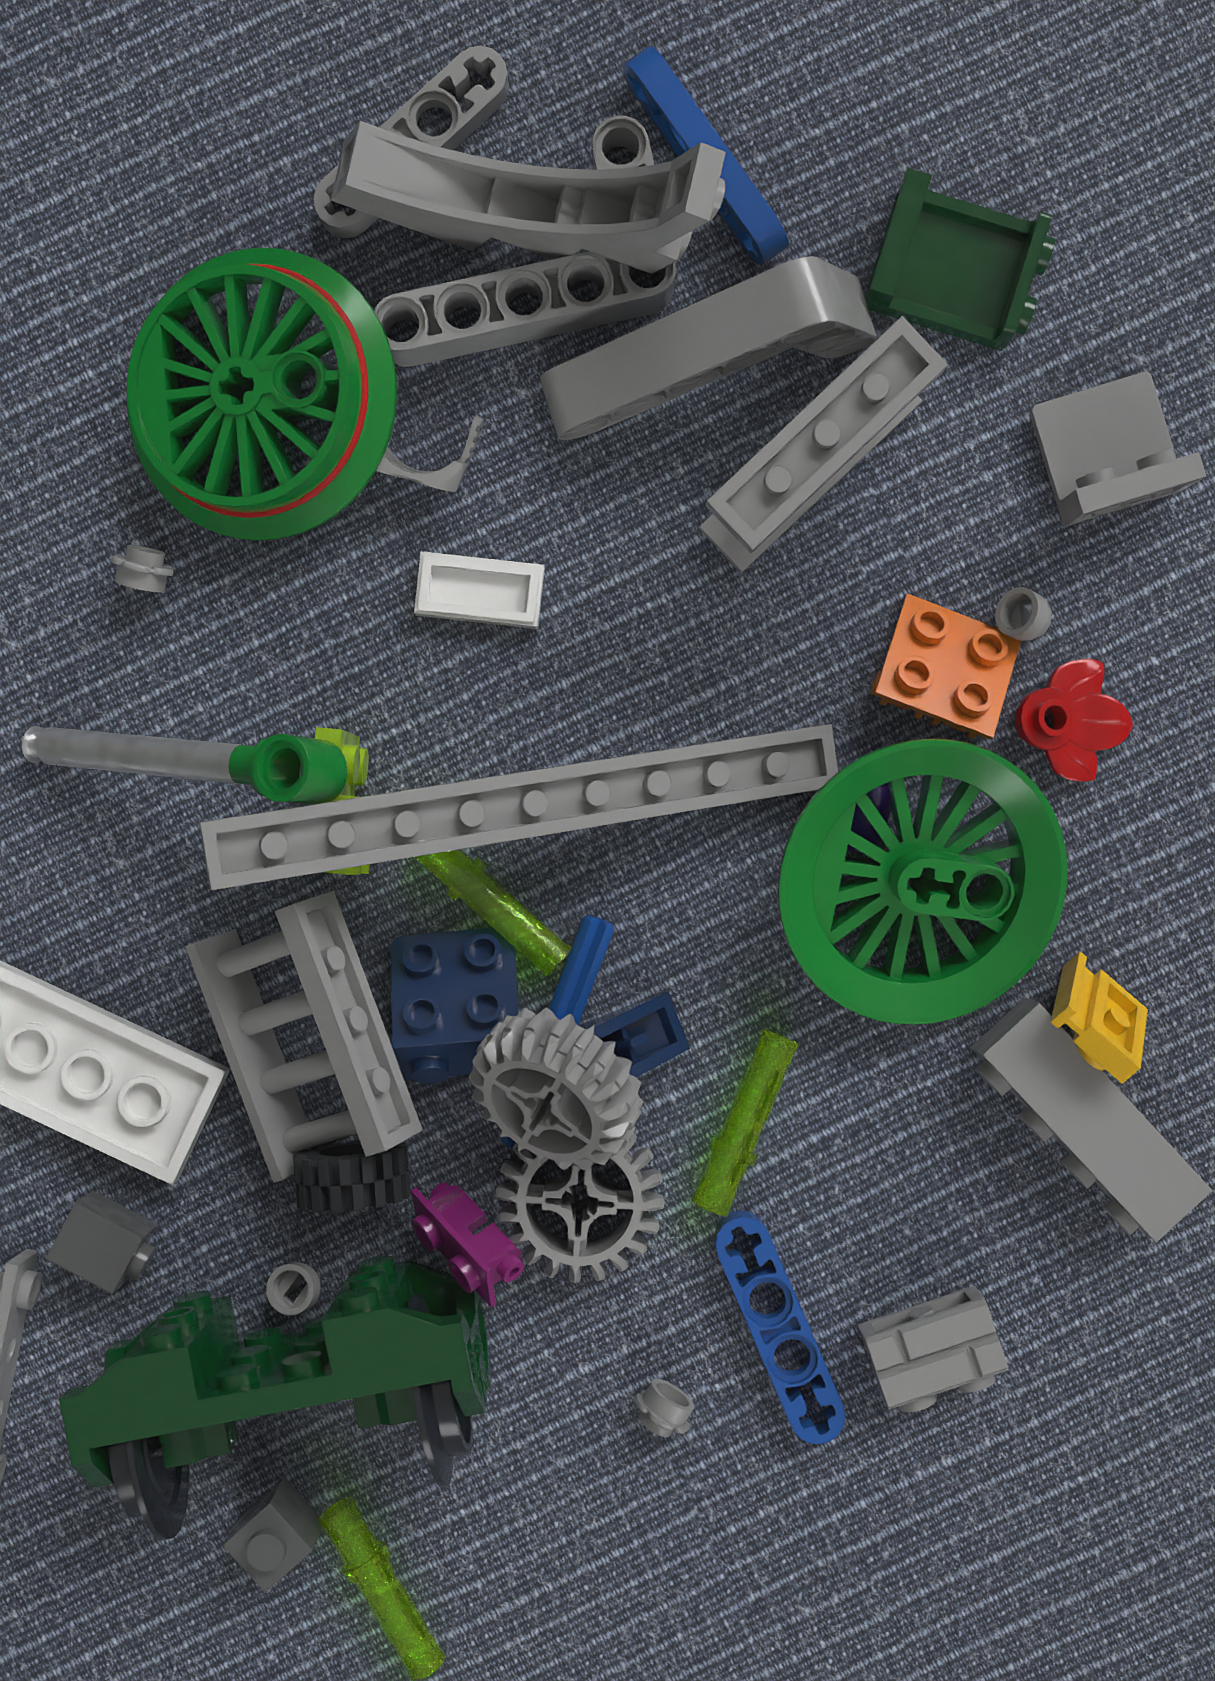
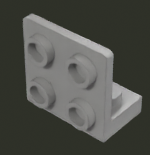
[1029,371,1206,527]

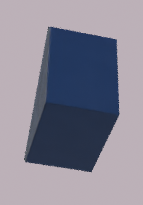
[579,991,690,1077]

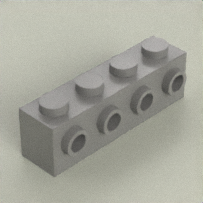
[970,998,1213,1243]

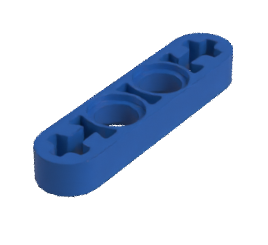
[622,46,789,266]
[714,1210,845,1444]

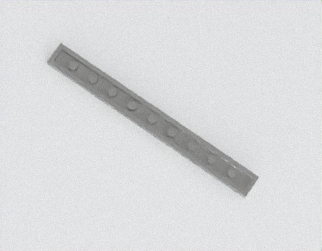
[199,724,838,890]

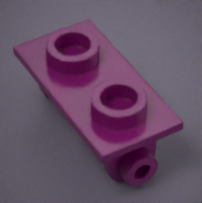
[411,1182,524,1308]

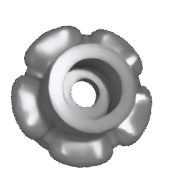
[111,545,174,592]
[635,1379,694,1437]

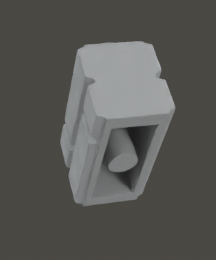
[858,1286,1008,1412]

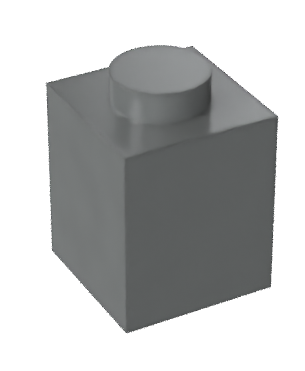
[45,1190,158,1294]
[223,1476,325,1593]

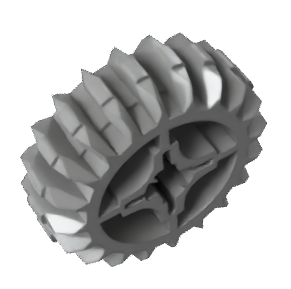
[468,1007,643,1171]
[496,1131,665,1284]

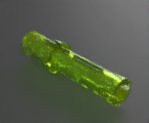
[415,849,572,977]
[691,1028,799,1217]
[317,1496,446,1681]

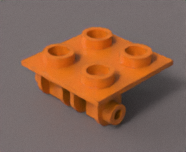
[870,593,1021,740]

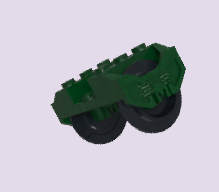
[59,1256,491,1540]

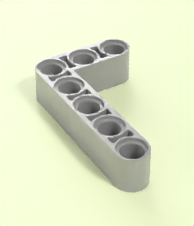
[374,116,676,367]
[540,256,877,440]

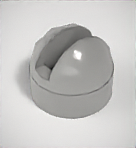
[995,587,1052,641]
[266,1262,322,1315]

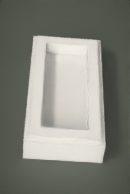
[414,551,545,629]

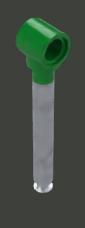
[22,726,347,805]

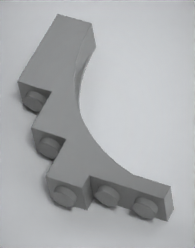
[331,121,726,274]

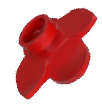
[1014,658,1133,782]

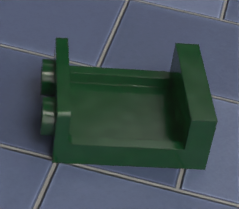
[864,168,1055,351]

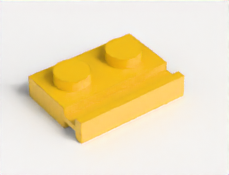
[1051,951,1148,1084]

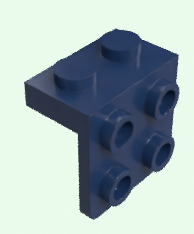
[391,927,519,1084]

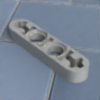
[313,45,509,238]

